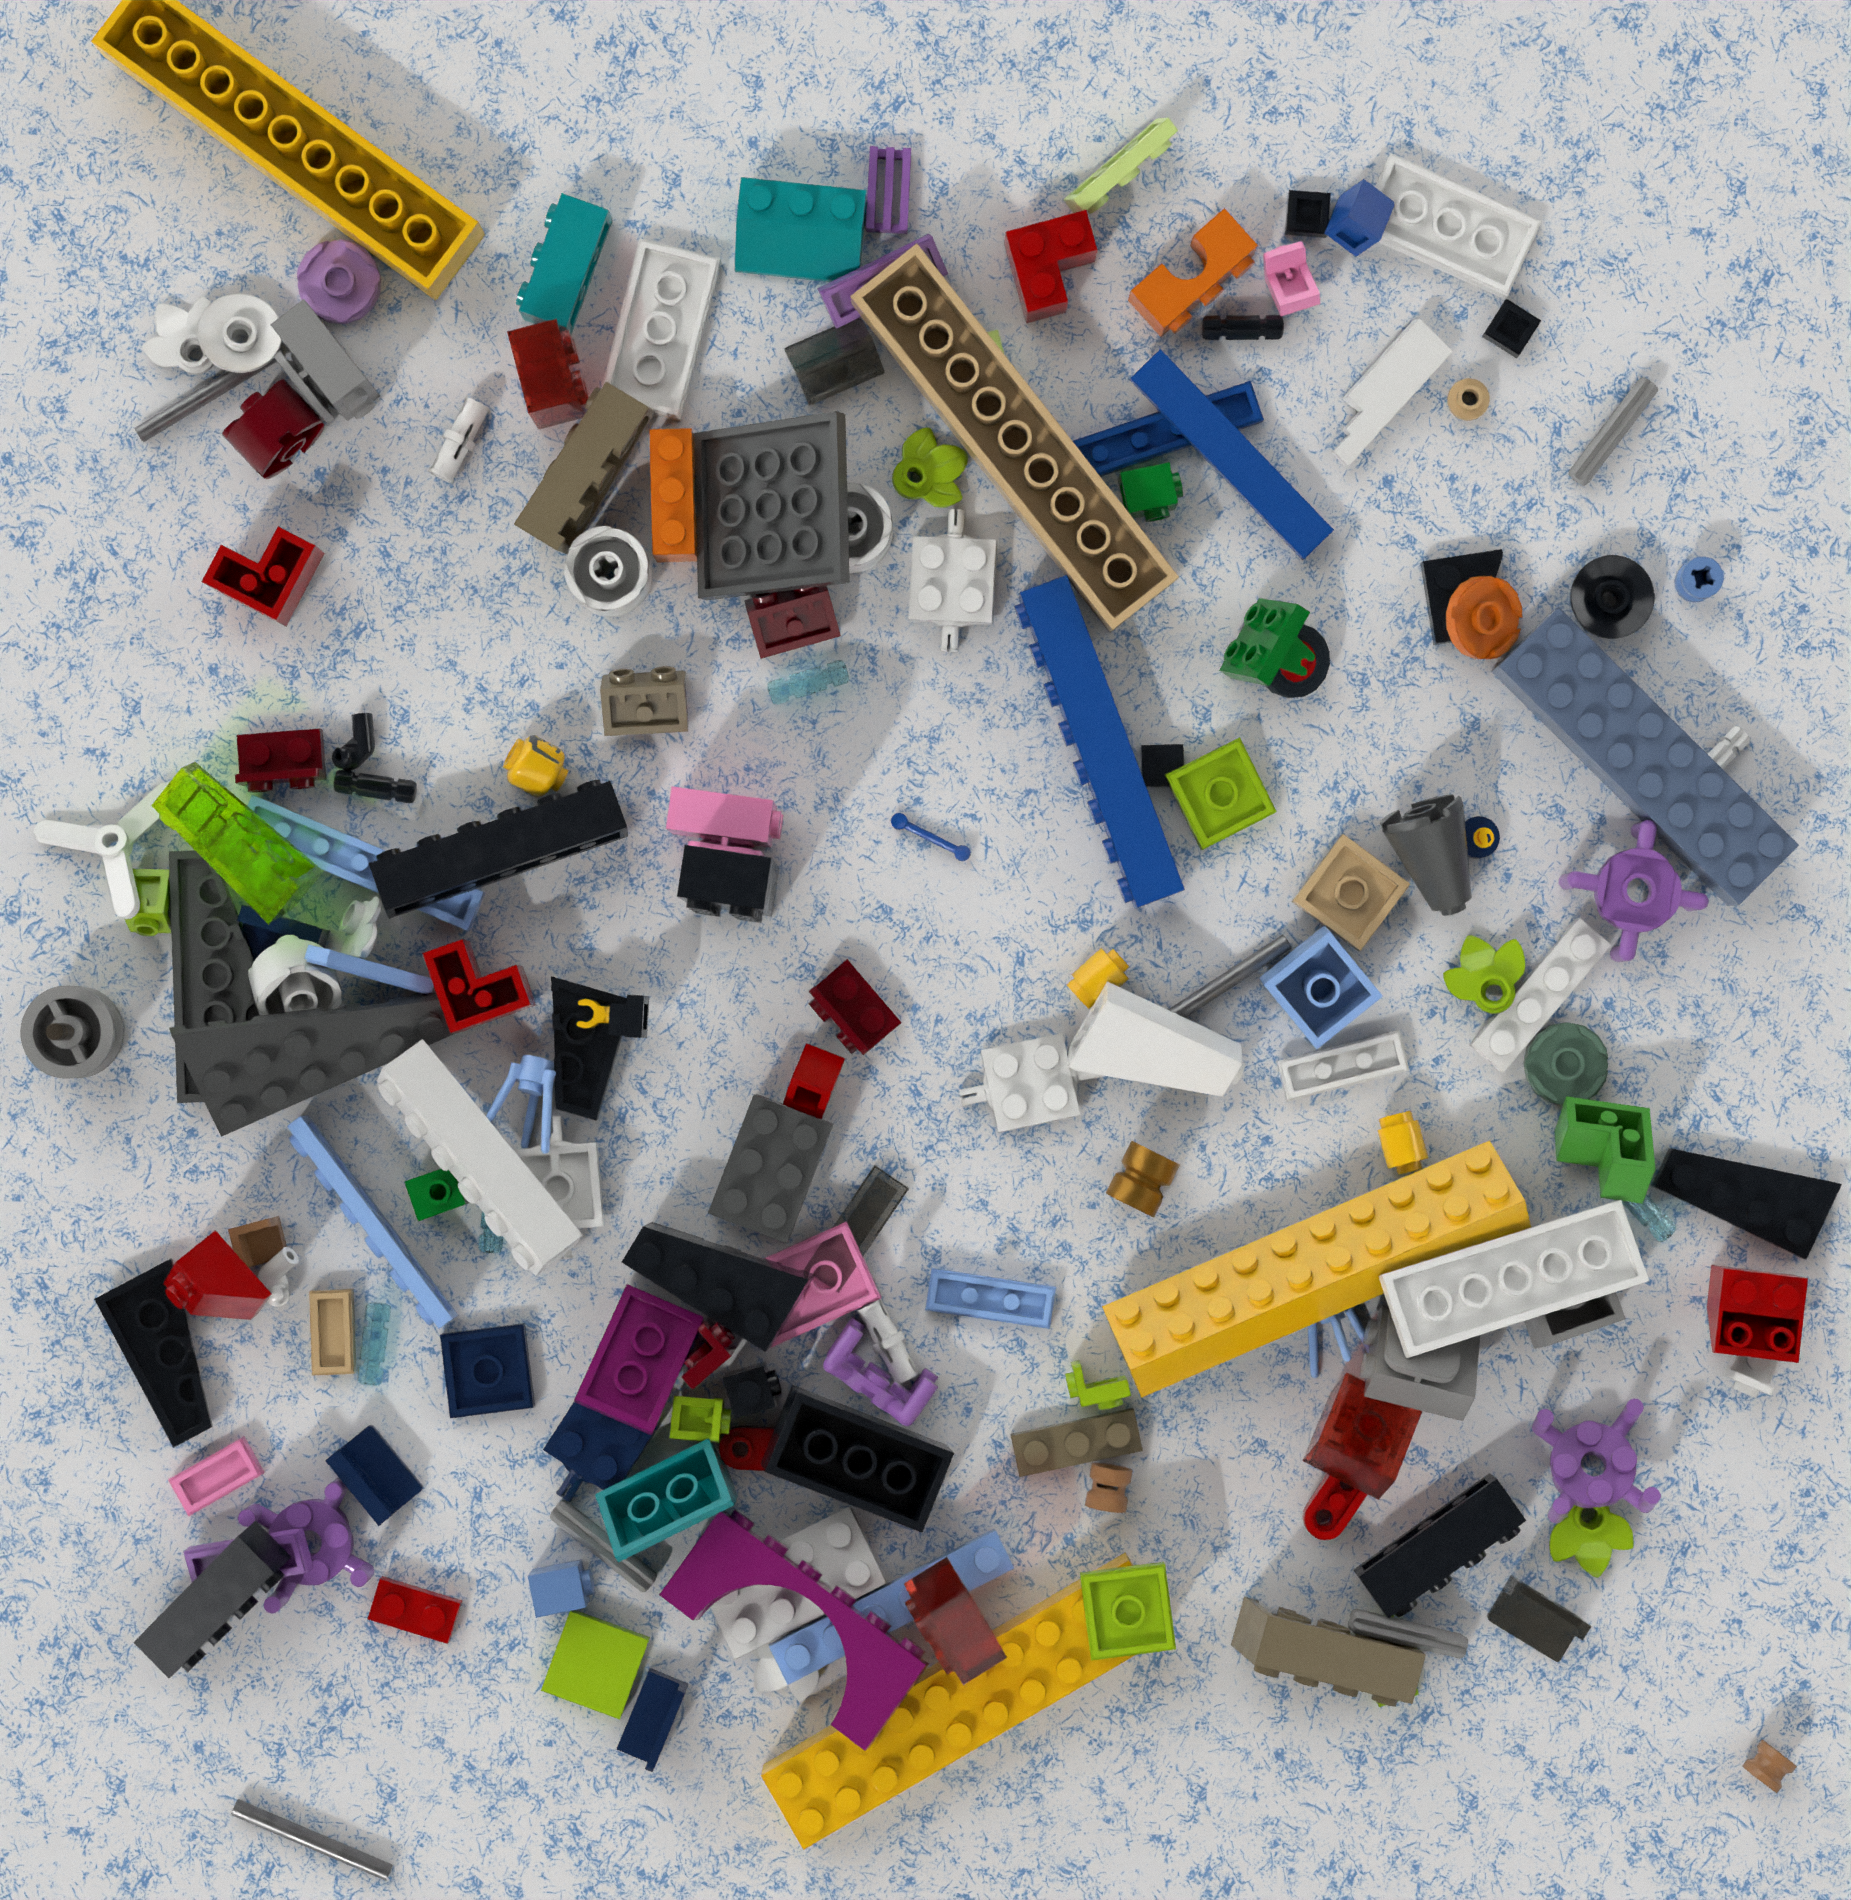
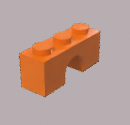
[1128,208,1258,337]
[649,428,697,563]

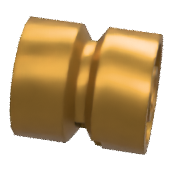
[1106,1141,1180,1217]

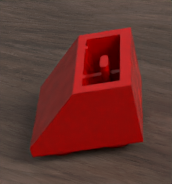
[1707,1265,1808,1363]

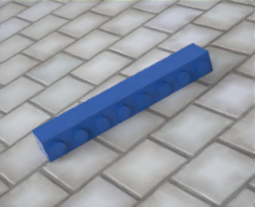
[1014,575,1185,909]

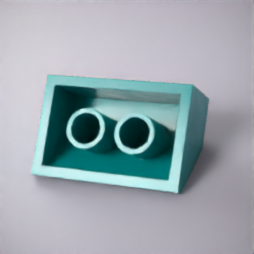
[734,177,867,282]
[595,1438,738,1562]

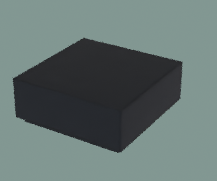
[1285,190,1331,238]
[1482,299,1541,358]
[1141,744,1184,788]

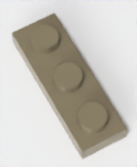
[1010,1408,1143,1477]

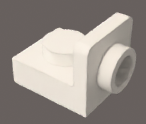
[1723,1355,1779,1398]

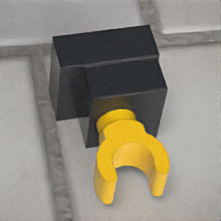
[577,995,649,1038]

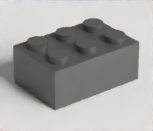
[708,1094,834,1244]

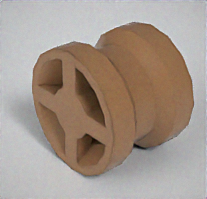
[1742,1739,1797,1793]

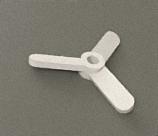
[34,782,179,919]

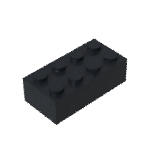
[677,845,779,923]
[760,1385,954,1532]

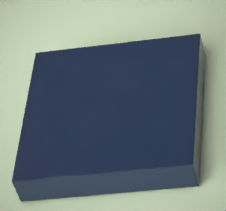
[440,1323,535,1418]

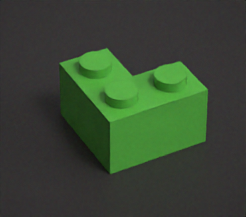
[1554,1096,1656,1204]

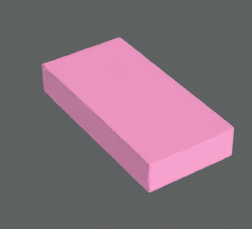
[168,1436,265,1516]

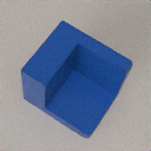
[1324,179,1394,257]

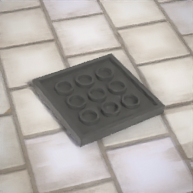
[694,411,850,600]

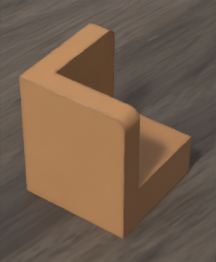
[228,1216,287,1267]

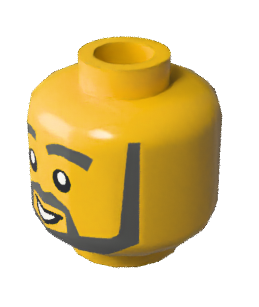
[503,735,569,798]

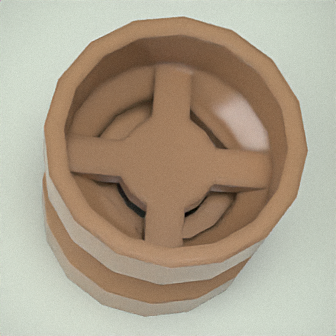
[1085,1462,1133,1513]

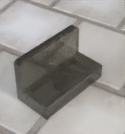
[784,317,885,406]
[1487,1575,1591,1662]

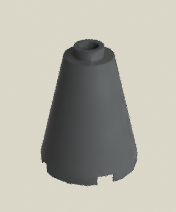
[1380,794,1472,916]

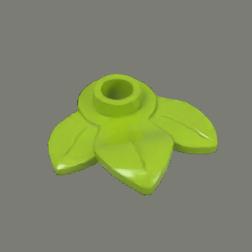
[892,427,969,508]
[1443,935,1526,1014]
[1549,1505,1634,1578]

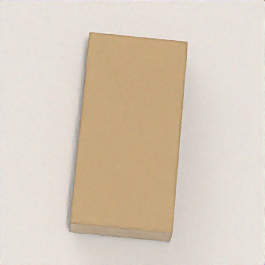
[309,1289,356,1376]

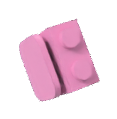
[666,786,783,856]

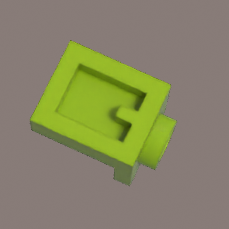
[124,869,171,936]

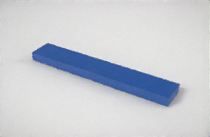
[1129,349,1334,560]
[1073,381,1264,477]

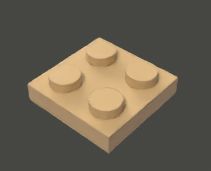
[1291,834,1410,951]

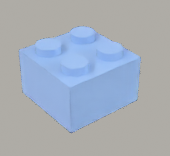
[1259,925,1383,1049]

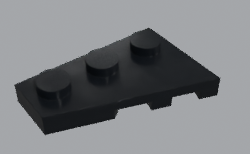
[551,976,627,1121]

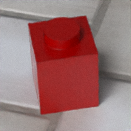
[783,1043,845,1120]

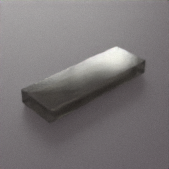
[804,1165,909,1293]

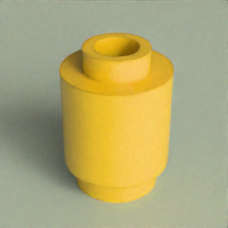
[1066,948,1129,1009]
[1377,1111,1428,1175]

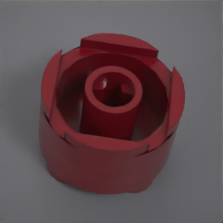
[222,379,325,479]

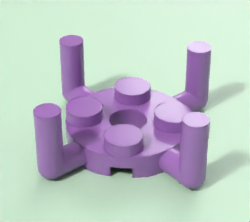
[1559,820,1709,962]
[823,1317,938,1426]
[1532,1399,1661,1523]
[238,1478,375,1614]

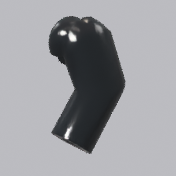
[332,713,375,771]

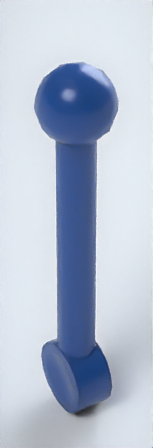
[891,813,971,861]

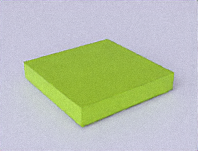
[1164,737,1277,850]
[1080,1562,1176,1661]
[541,1610,650,1720]

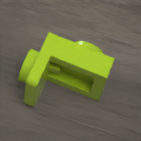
[1065,1360,1131,1410]
[669,1396,732,1443]

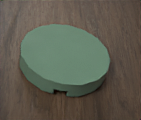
[1523,1022,1608,1105]

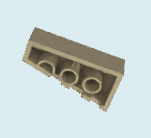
[514,382,655,554]
[1231,1596,1426,1707]

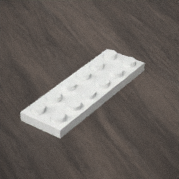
[1378,1200,1649,1358]

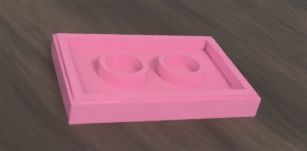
[763,1221,882,1348]

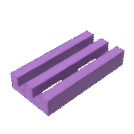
[866,146,911,234]

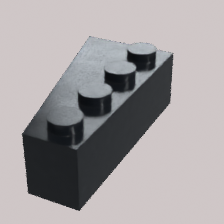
[621,1222,816,1352]

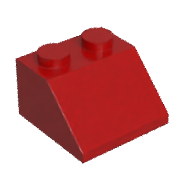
[163,1230,272,1320]

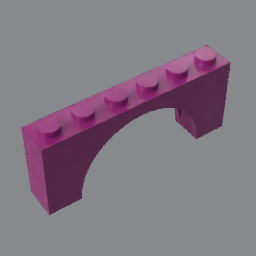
[659,1509,929,1751]

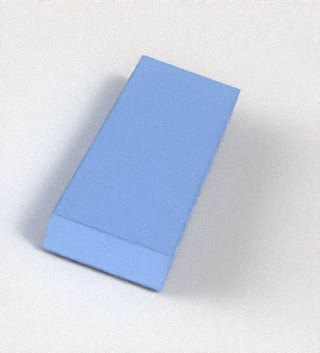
[304,944,434,995]
[925,1268,1056,1329]

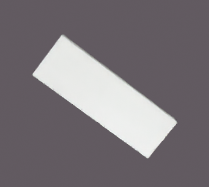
[1276,1030,1410,1102]

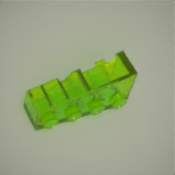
[151,762,324,925]

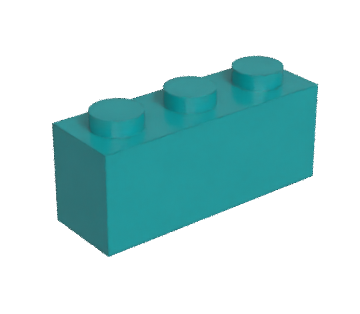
[516,193,613,337]

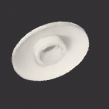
[197,293,282,373]

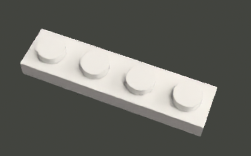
[1469,918,1612,1072]

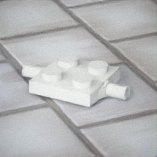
[908,509,997,653]
[959,1033,1102,1133]
[513,1116,604,1260]

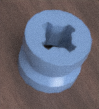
[1674,557,1724,603]

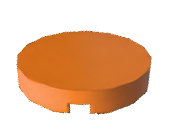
[1446,576,1523,659]

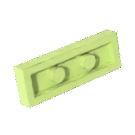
[1063,118,1178,214]

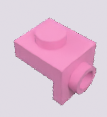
[1263,241,1320,316]

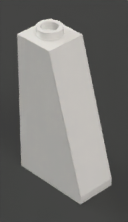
[1068,981,1245,1097]

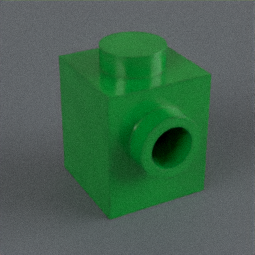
[1118,462,1183,522]
[404,1169,470,1221]

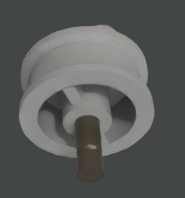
[20,986,124,1079]

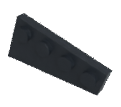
[1651,1148,1842,1259]
[94,1258,213,1448]

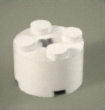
[847,483,893,574]
[564,526,652,617]
[248,935,342,1015]

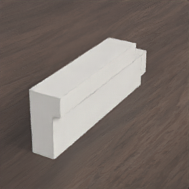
[1331,318,1453,467]

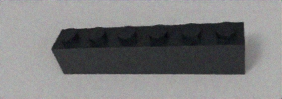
[369,780,628,919]

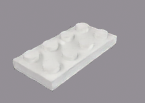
[710,1506,887,1659]

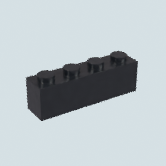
[1354,1473,1527,1618]
[133,1521,291,1678]

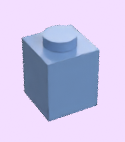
[528,1559,595,1618]

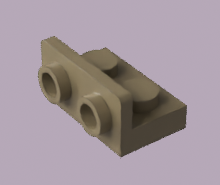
[600,666,689,736]

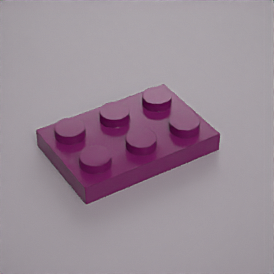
[574,1284,704,1435]

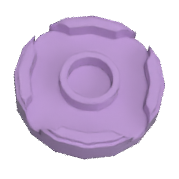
[297,239,381,324]

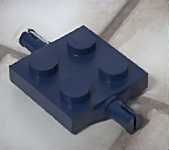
[543,1402,661,1502]

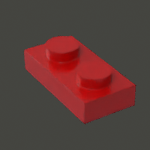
[367,1576,462,1644]

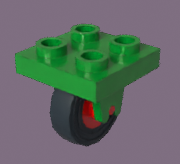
[1219,598,1330,698]

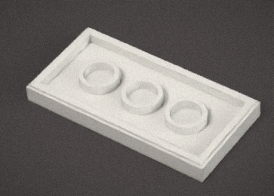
[1375,153,1542,299]
[601,238,721,421]

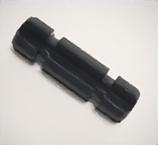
[1202,315,1284,340]
[333,770,417,804]

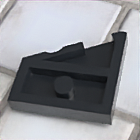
[1420,549,1503,645]

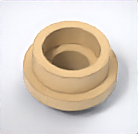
[1447,378,1490,421]

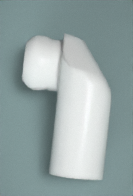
[258,1247,299,1307]

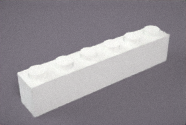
[377,1039,583,1276]

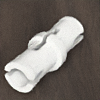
[428,397,490,484]
[857,1299,919,1384]

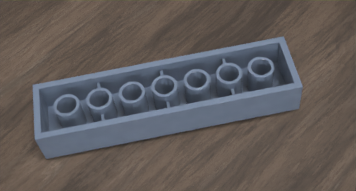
[1491,607,1799,906]

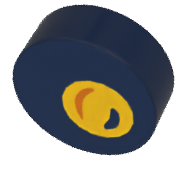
[1465,816,1500,859]

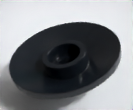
[1570,555,1655,639]

